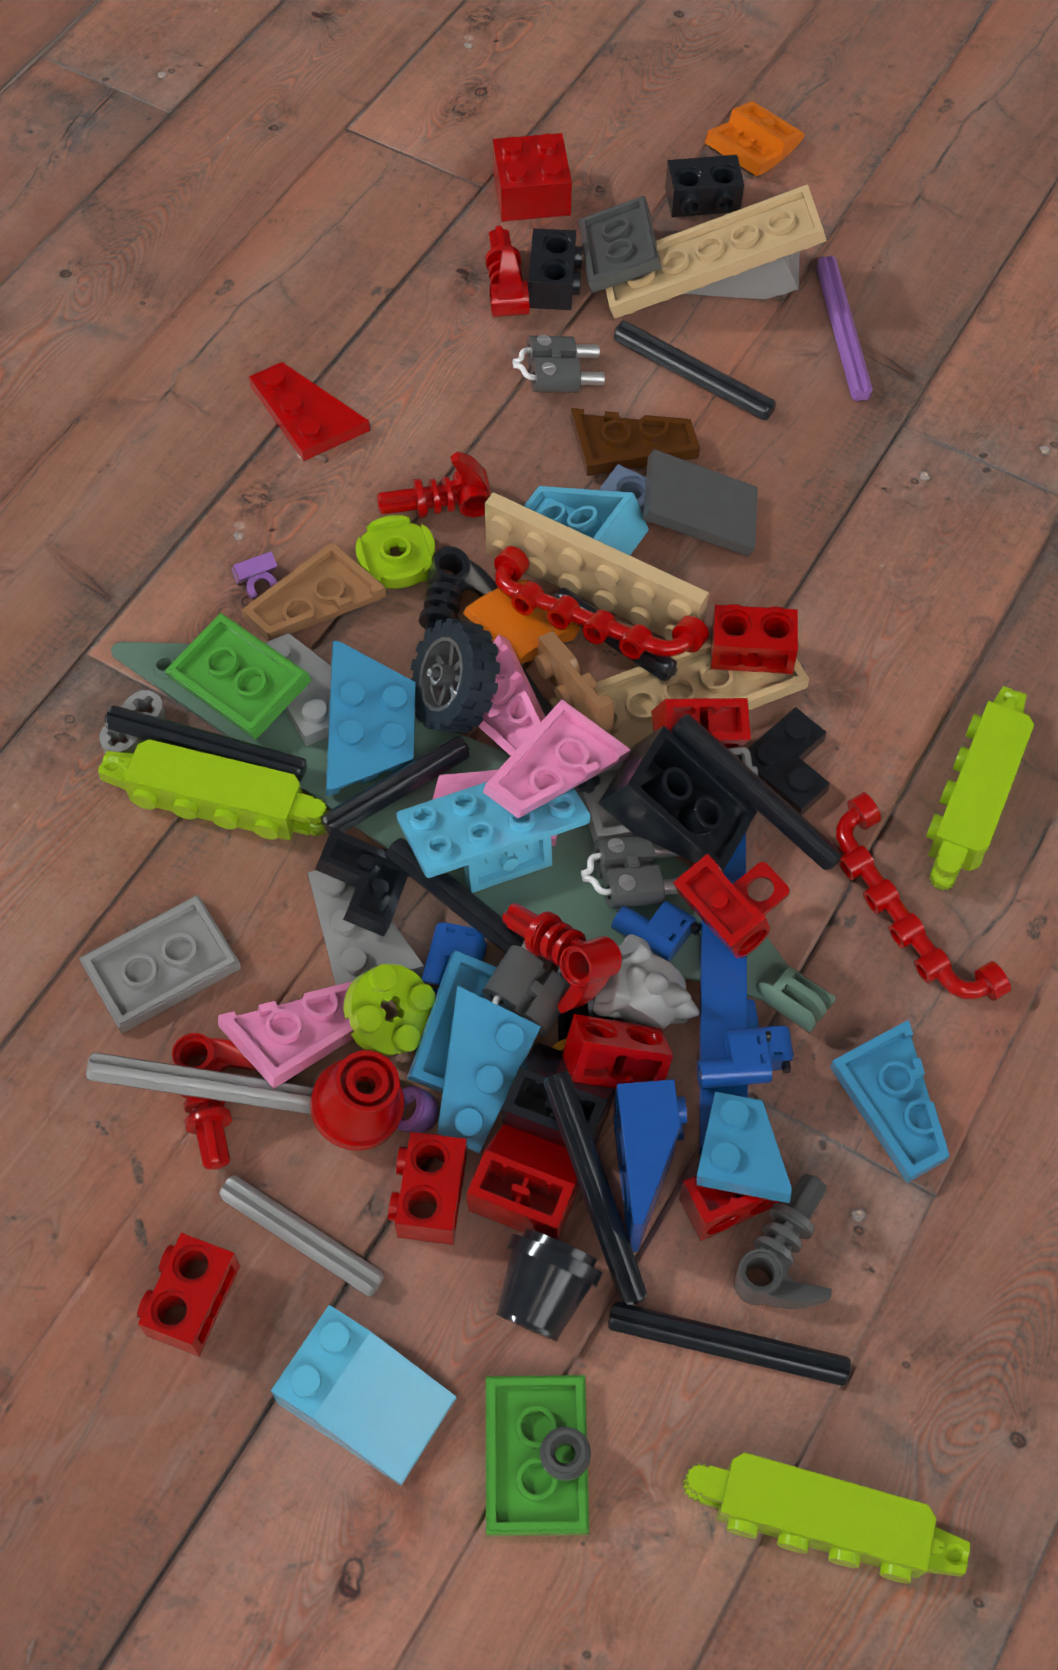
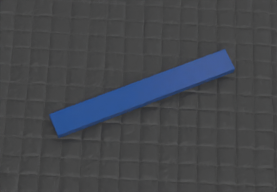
[699,832,748,1154]

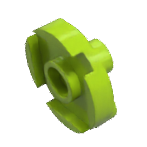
[356,515,435,590]
[343,964,436,1057]

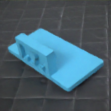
[396,782,590,893]

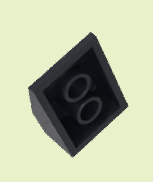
[598,726,757,872]

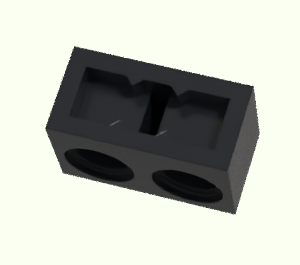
[665,155,744,217]
[528,228,583,310]

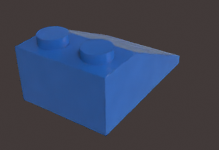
[613,1079,687,1253]

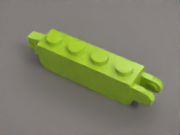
[926,686,1034,891]
[98,739,328,841]
[682,1452,970,1583]

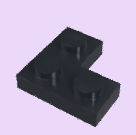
[739,707,830,815]
[315,828,408,937]

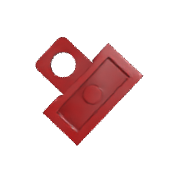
[673,853,790,958]

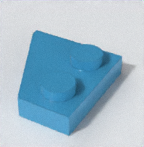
[697,1092,792,1203]

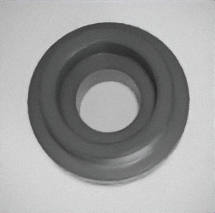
[540,1427,591,1481]

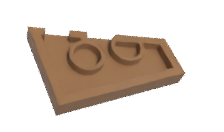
[241,542,387,641]
[535,631,614,736]

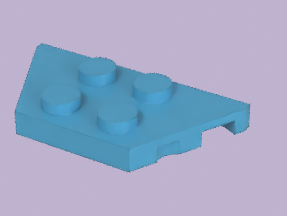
[325,641,416,796]

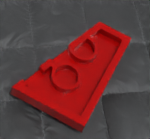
[249,362,370,461]

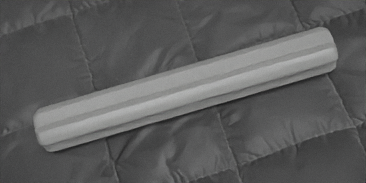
[219,1175,384,1296]

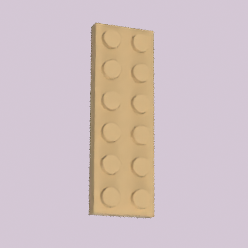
[606,184,826,319]
[485,492,709,640]
[549,634,809,750]

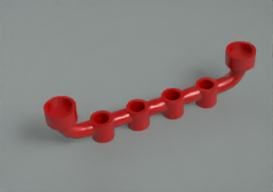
[494,546,709,659]
[836,792,1011,1001]

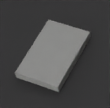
[79,895,241,1034]

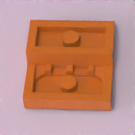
[704,101,805,176]
[463,579,580,664]

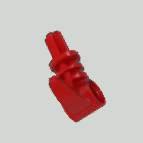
[485,225,530,318]
[377,451,492,519]
[502,903,622,1013]
[172,1033,257,1170]

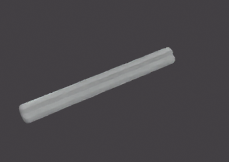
[86,1052,313,1114]

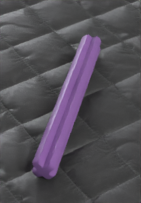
[816,255,873,402]

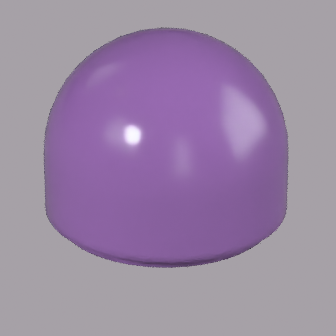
[397,1085,438,1134]

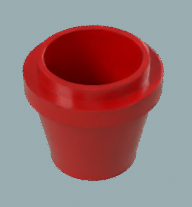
[310,1050,404,1151]

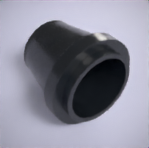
[496,1229,603,1342]

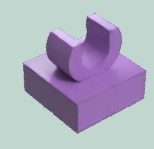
[231,551,277,600]

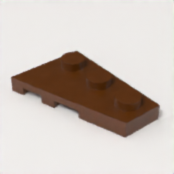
[570,408,700,476]

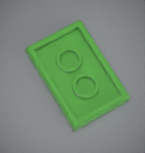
[165,613,312,741]
[486,1375,589,1536]

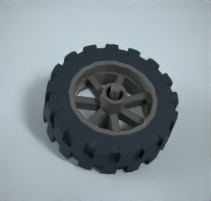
[410,618,500,734]

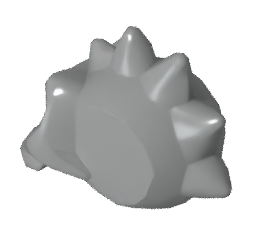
[593,934,700,1030]

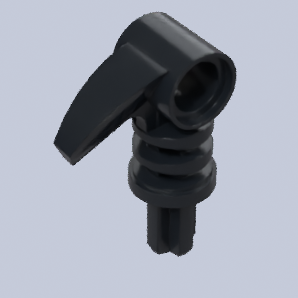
[419,546,498,641]

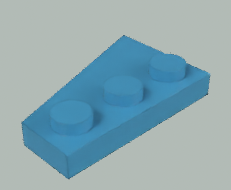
[407,950,497,1093]
[437,985,541,1153]
[830,1020,950,1183]

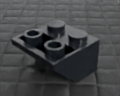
[501,1042,616,1148]

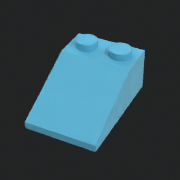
[524,486,649,555]
[271,1305,457,1486]

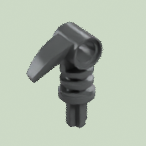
[734,1174,832,1309]

